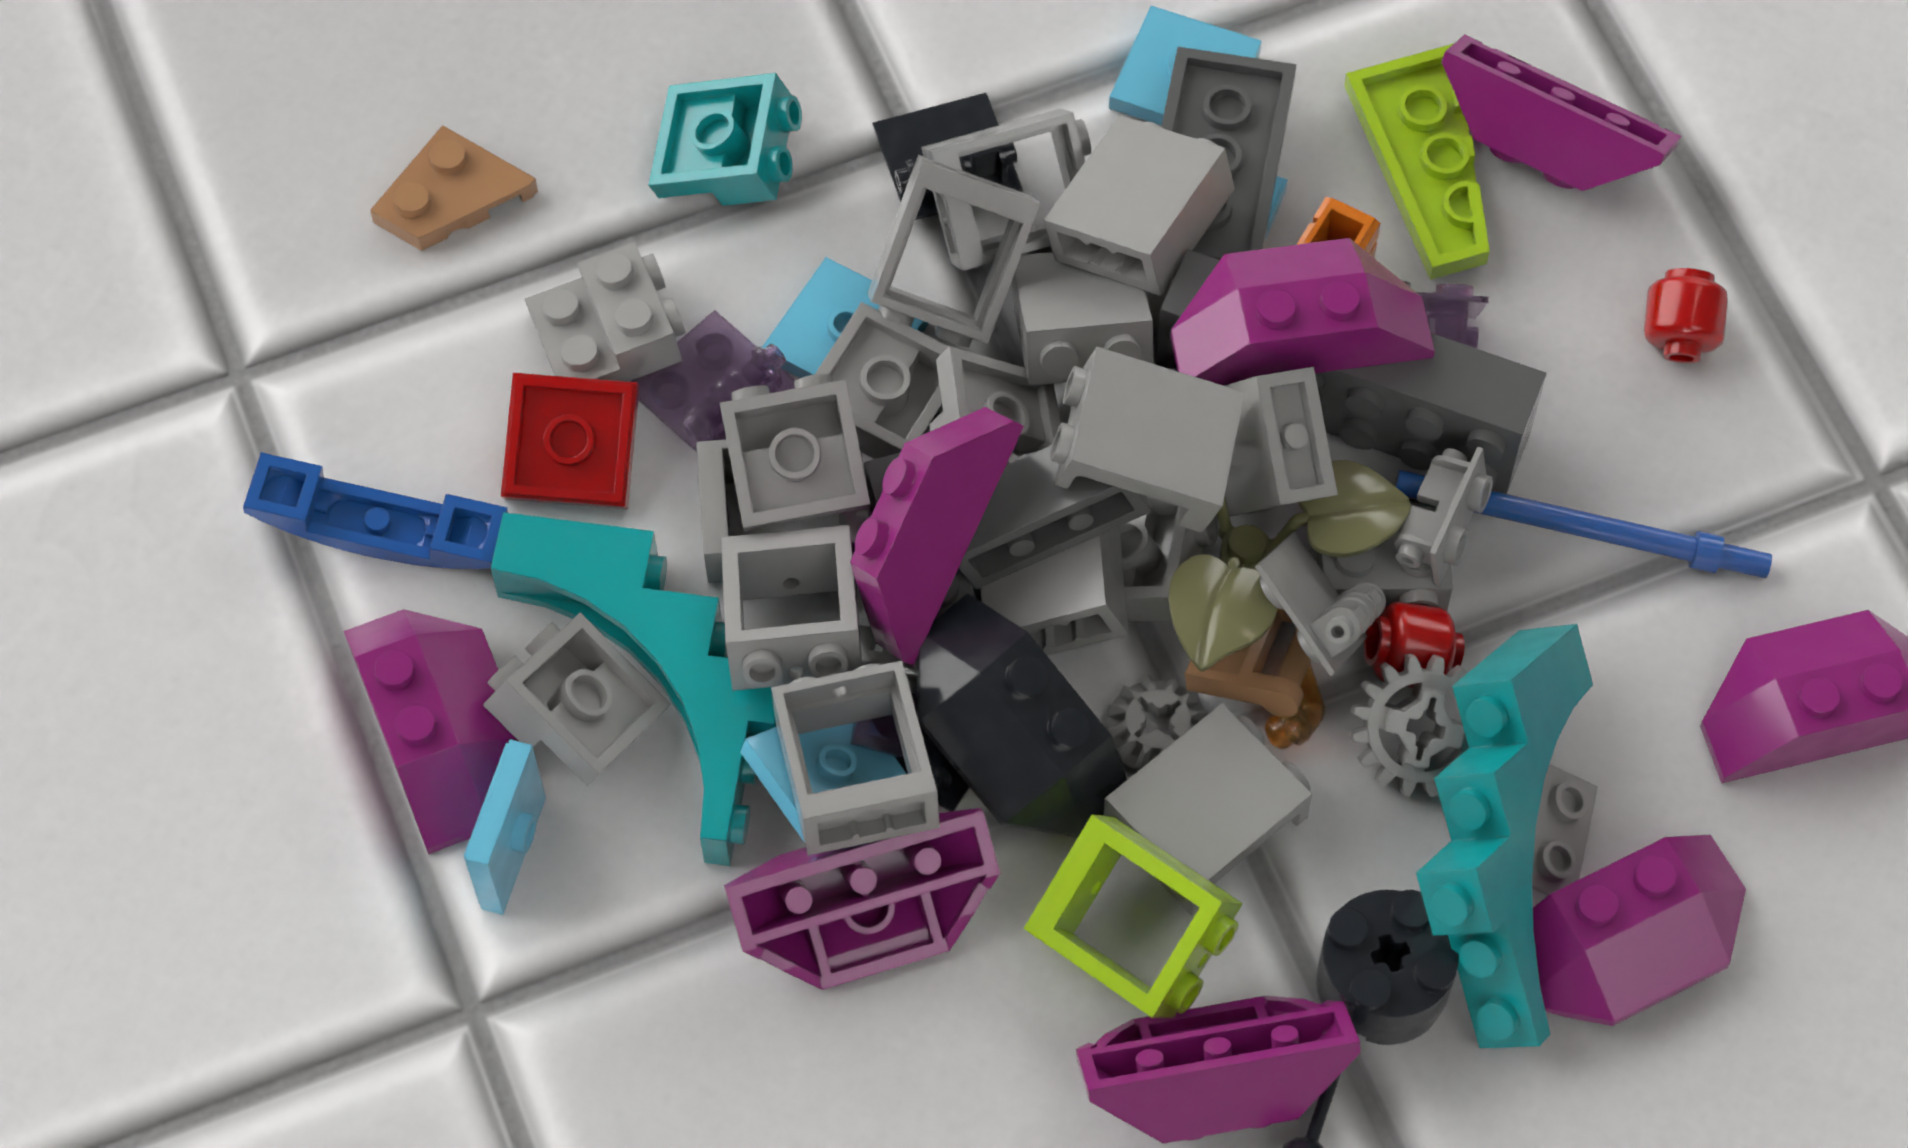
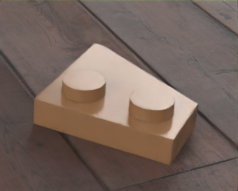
[370,125,538,251]

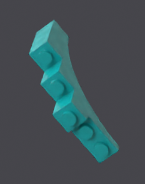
[491,512,776,866]
[1416,624,1593,1049]

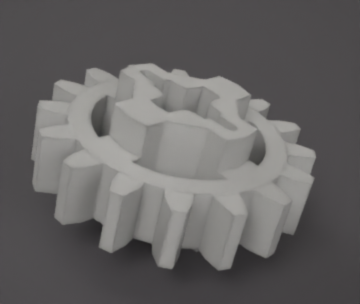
[1349,654,1469,797]

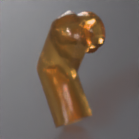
[1265,662,1325,749]

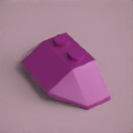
[1441,34,1682,191]
[1171,238,1435,386]
[850,407,1024,665]
[343,609,518,854]
[1700,610,1908,784]
[724,808,1001,990]
[1533,835,1746,1026]
[1076,996,1361,1144]

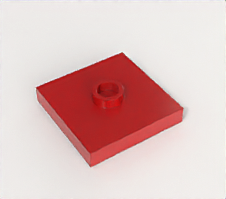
[500,372,640,509]

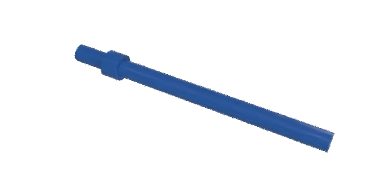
[1394,470,1772,579]

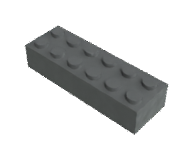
[1156,249,1547,494]

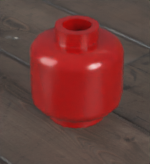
[1644,268,1728,363]
[1363,602,1465,688]

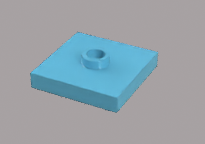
[1109,5,1262,125]
[761,257,929,378]
[740,720,907,842]
[464,739,546,915]

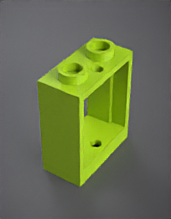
[1023,814,1243,1018]

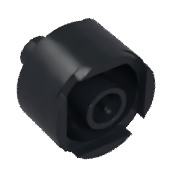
[1316,889,1459,1045]

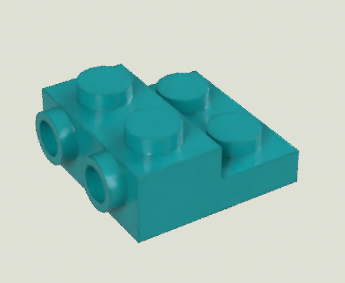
[648,72,802,206]

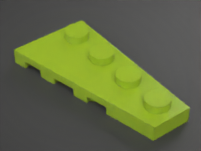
[1344,43,1490,280]

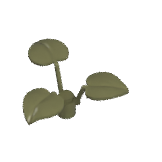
[1168,460,1411,671]

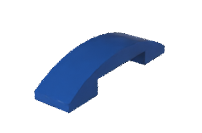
[243,452,508,569]

